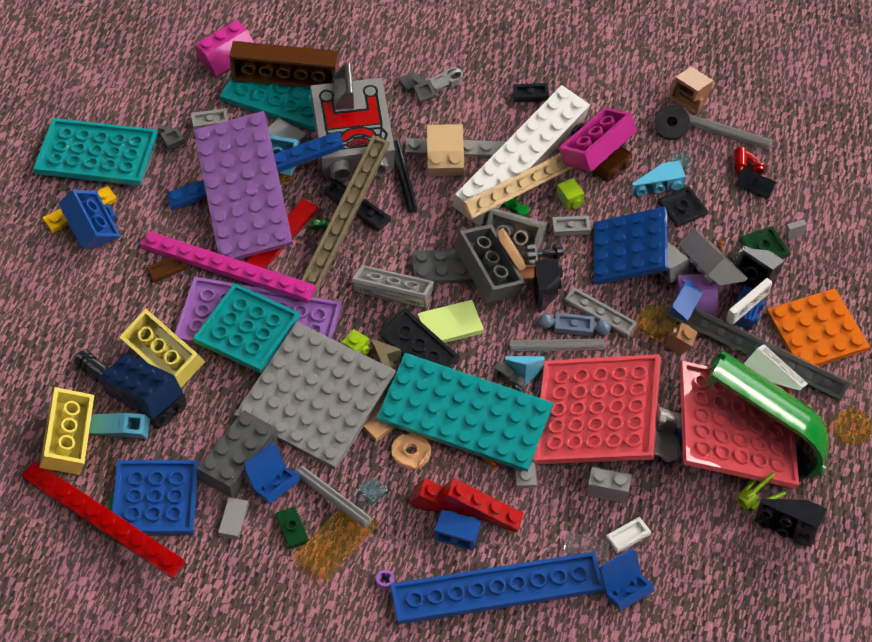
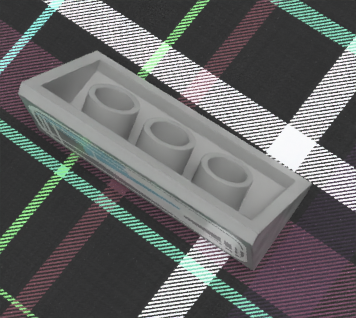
[352,265,434,308]

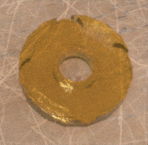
[638,304,676,339]
[833,408,872,444]

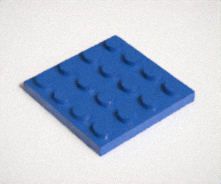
[593,206,668,285]
[112,460,199,535]

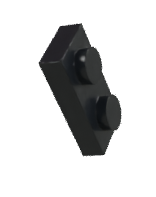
[513,83,549,102]

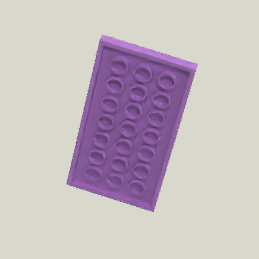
[194,111,293,260]
[175,276,342,359]

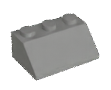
[486,208,547,260]

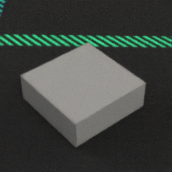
[785,220,807,240]

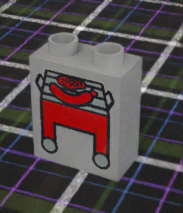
[311,78,395,180]

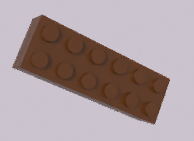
[229,41,339,88]

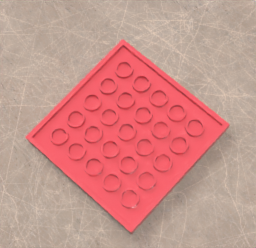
[533,354,661,464]
[680,361,799,489]

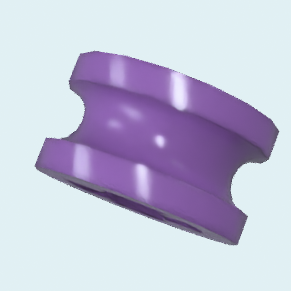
[376,570,394,591]

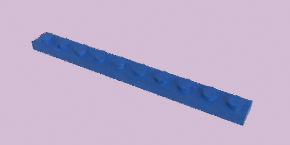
[167,131,345,210]

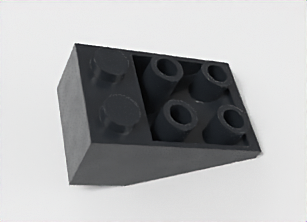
[754,499,827,547]

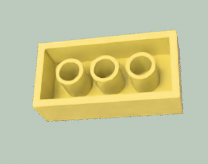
[120,309,205,388]
[39,387,94,475]

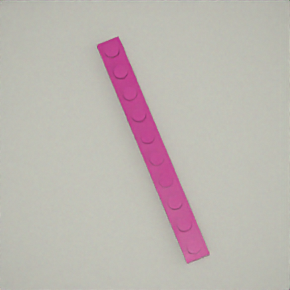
[141,232,316,303]

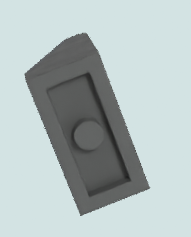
[334,62,354,110]

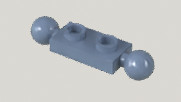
[538,312,611,336]

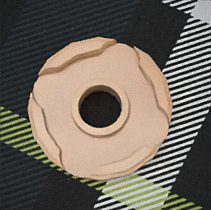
[392,433,431,469]

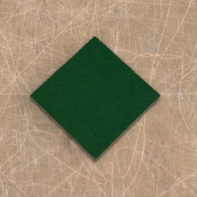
[739,226,790,259]

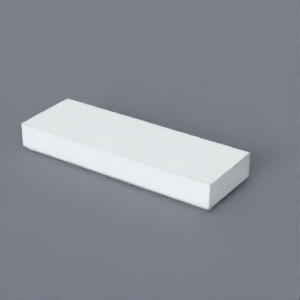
[727,278,772,325]

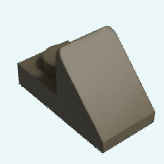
[373,340,401,370]

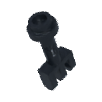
[523,244,564,264]

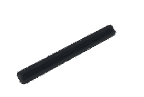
[393,140,417,213]

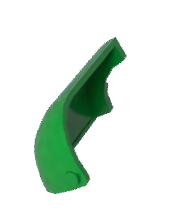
[704,350,829,478]

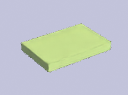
[418,300,484,343]

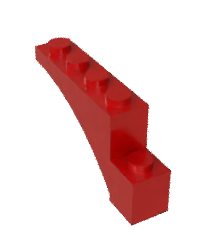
[409,478,523,532]

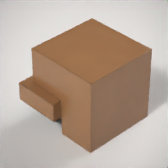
[669,66,714,115]

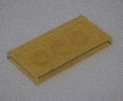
[294,509,379,582]

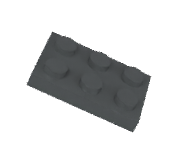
[412,249,471,284]

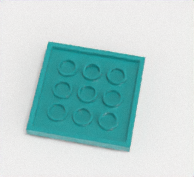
[193,283,301,373]

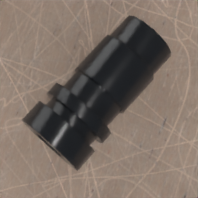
[74,349,108,382]

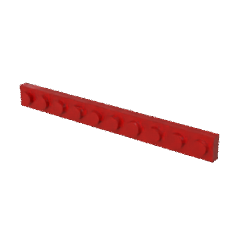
[21,461,186,579]

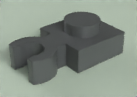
[412,70,437,104]
[158,120,185,150]
[494,362,526,392]

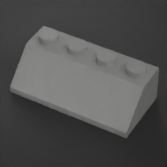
[679,228,748,285]

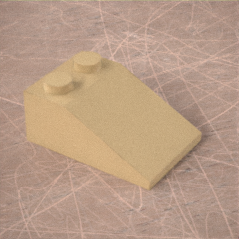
[427,124,464,176]

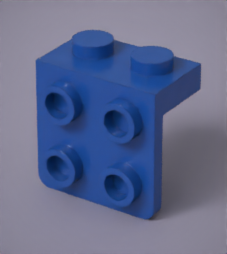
[243,443,300,504]
[600,549,655,611]

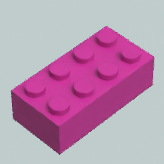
[559,108,637,172]

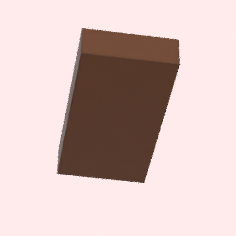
[146,257,188,283]

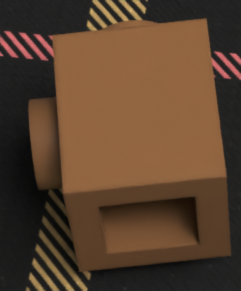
[665,322,697,355]

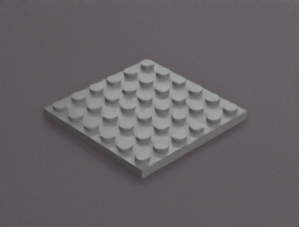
[234,322,397,469]

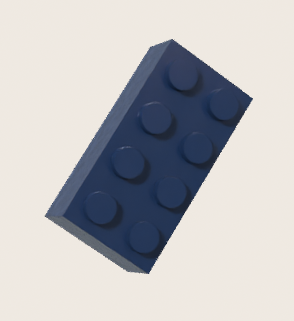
[98,353,183,418]

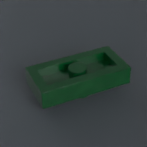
[275,506,309,549]

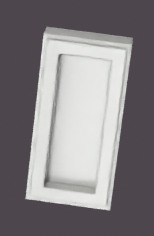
[606,517,651,554]

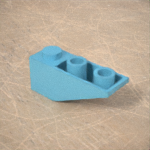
[631,160,686,196]
[89,413,150,439]

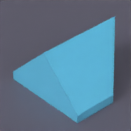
[505,356,545,385]

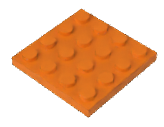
[766,288,870,366]

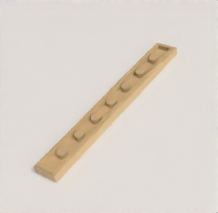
[461,153,574,220]

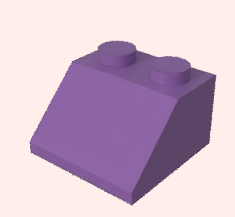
[676,274,718,317]

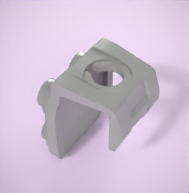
[654,406,682,462]

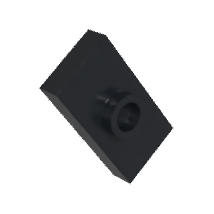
[736,168,777,198]

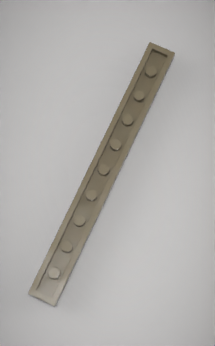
[301,135,390,297]

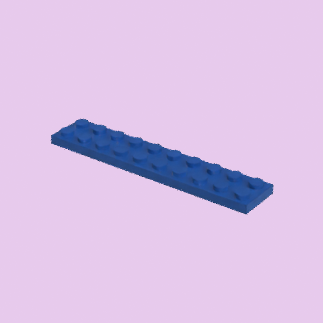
[390,552,604,625]

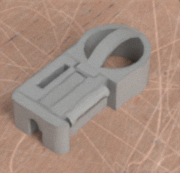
[429,67,463,94]

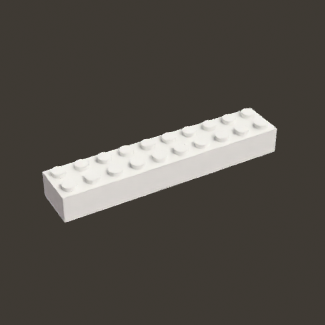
[452,85,590,226]

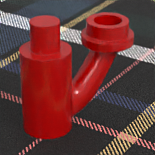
[734,147,766,175]

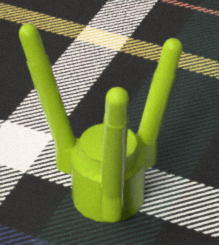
[737,472,786,511]

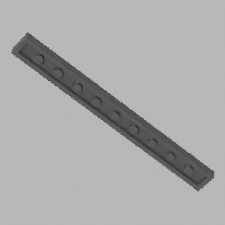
[666,298,850,400]

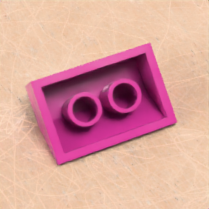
[195,20,254,77]

